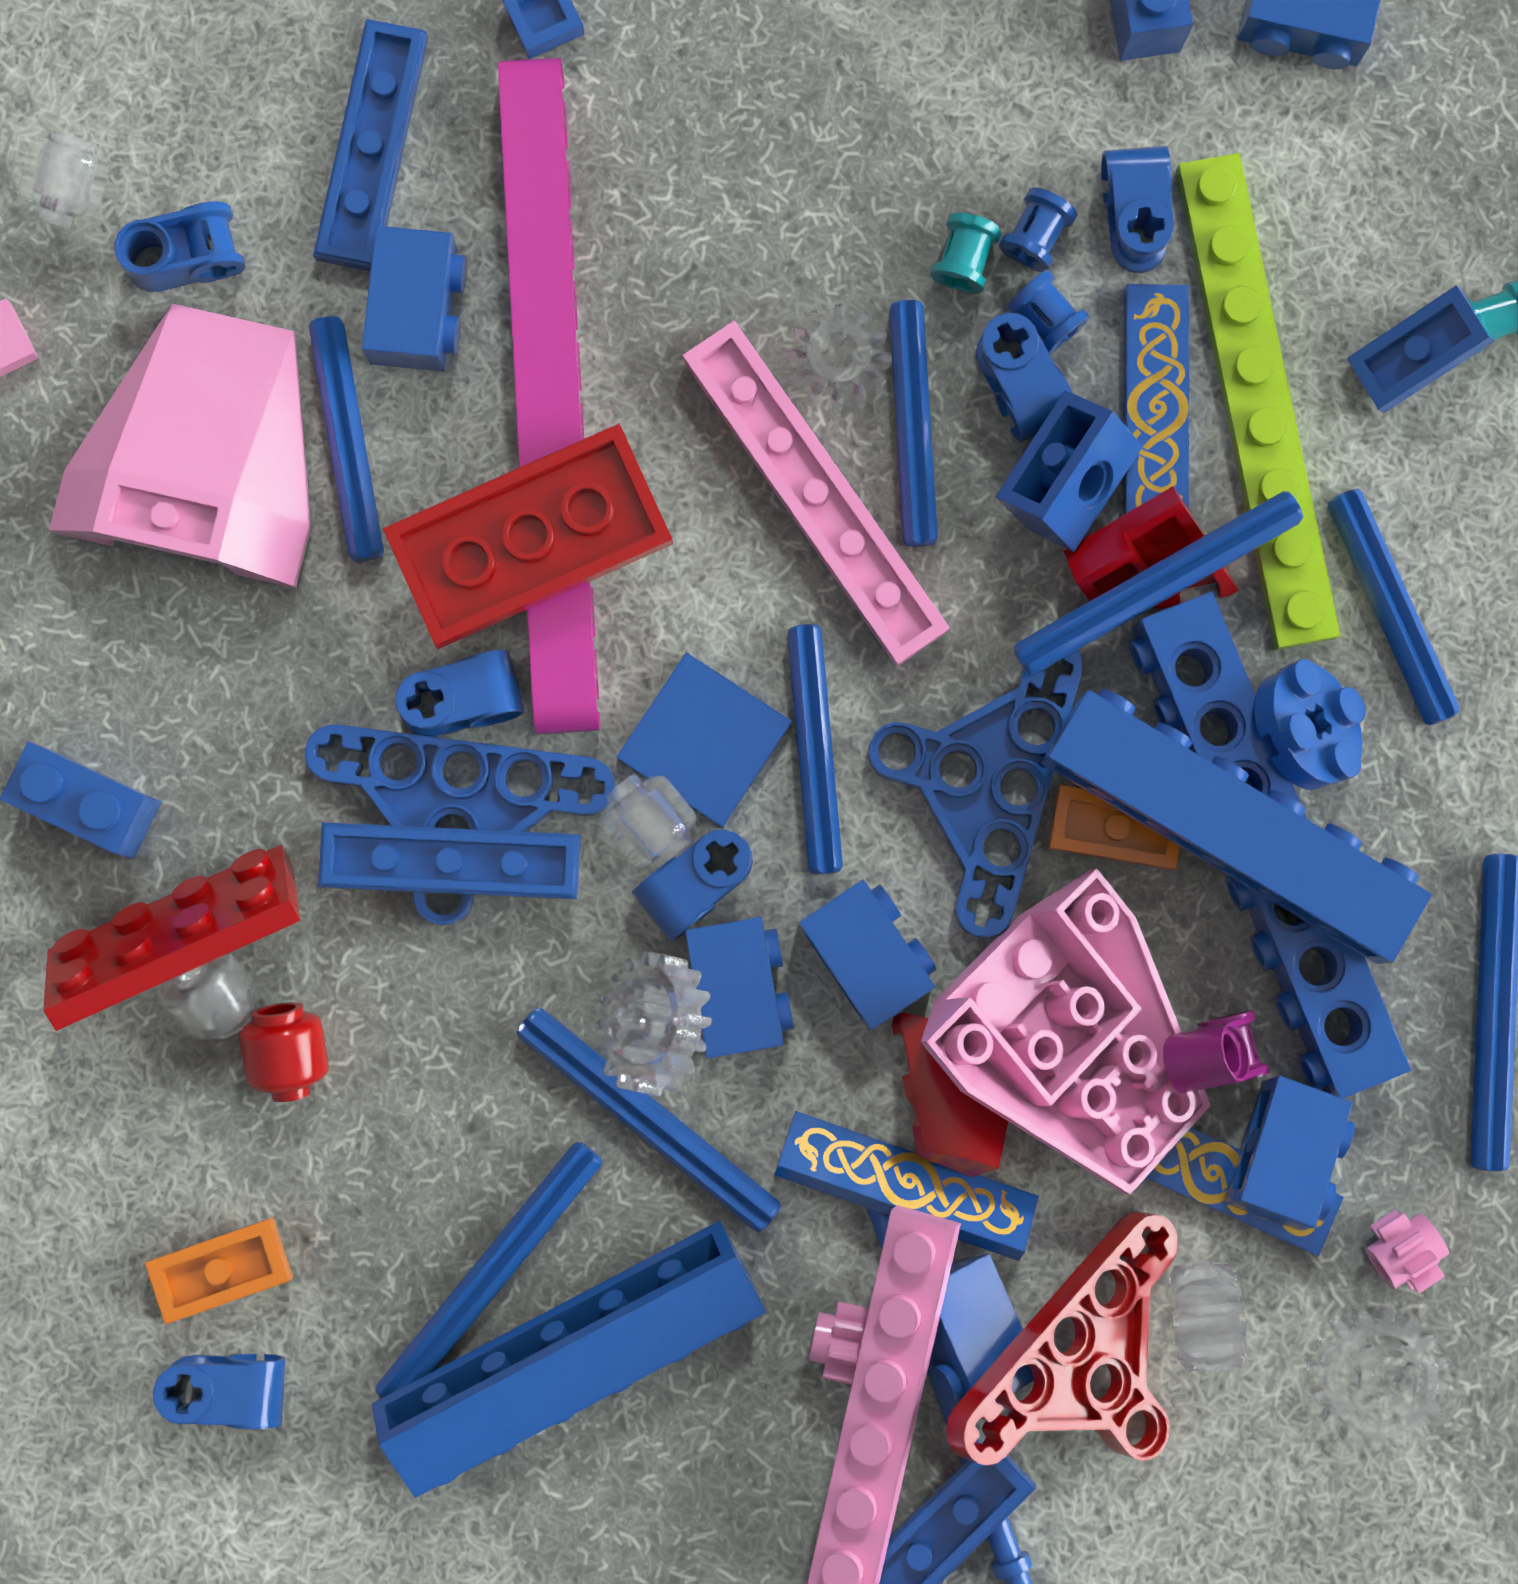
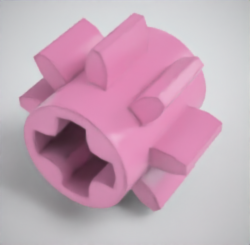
[1365,1210,1449,1294]
[808,1301,869,1385]

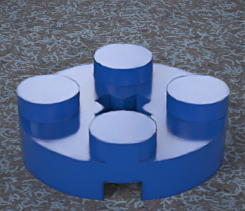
[1254,659,1366,791]

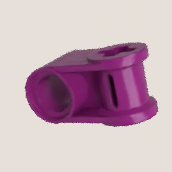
[1163,1010,1270,1093]

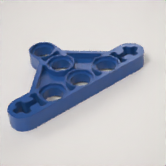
[868,650,1083,938]
[305,724,616,925]

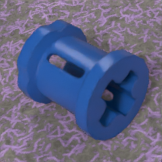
[999,187,1078,272]
[1006,270,1090,355]

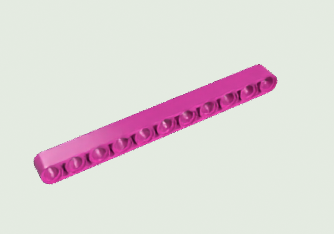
[498,57,601,735]

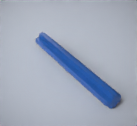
[1014,491,1304,675]
[1470,853,1518,1172]
[516,1007,781,1232]
[375,1142,602,1398]

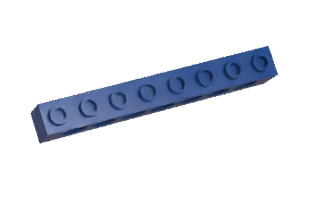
[1129,591,1412,1098]

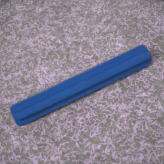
[889,300,938,547]
[309,316,384,562]
[1328,489,1460,725]
[788,624,843,875]

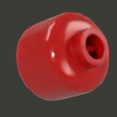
[239,1002,329,1102]

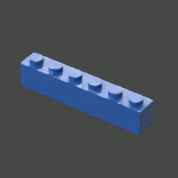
[1041,689,1433,964]
[371,1220,766,1498]

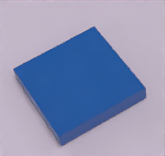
[616,652,792,828]

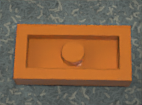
[1047,785,1180,871]
[145,1217,294,1325]

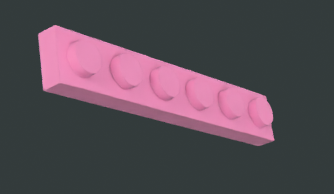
[683,320,950,667]
[807,1205,961,1584]

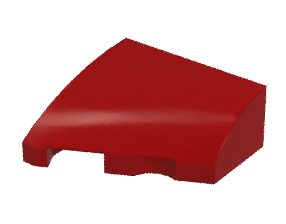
[1063,486,1239,610]
[892,1012,1008,1177]

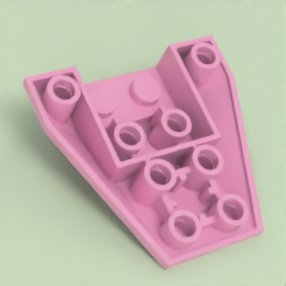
[49,304,311,588]
[921,868,1211,1194]

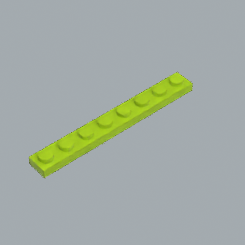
[1176,153,1341,650]

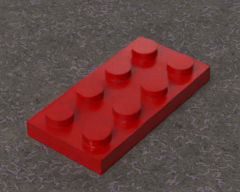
[382,423,673,649]
[43,844,300,1031]

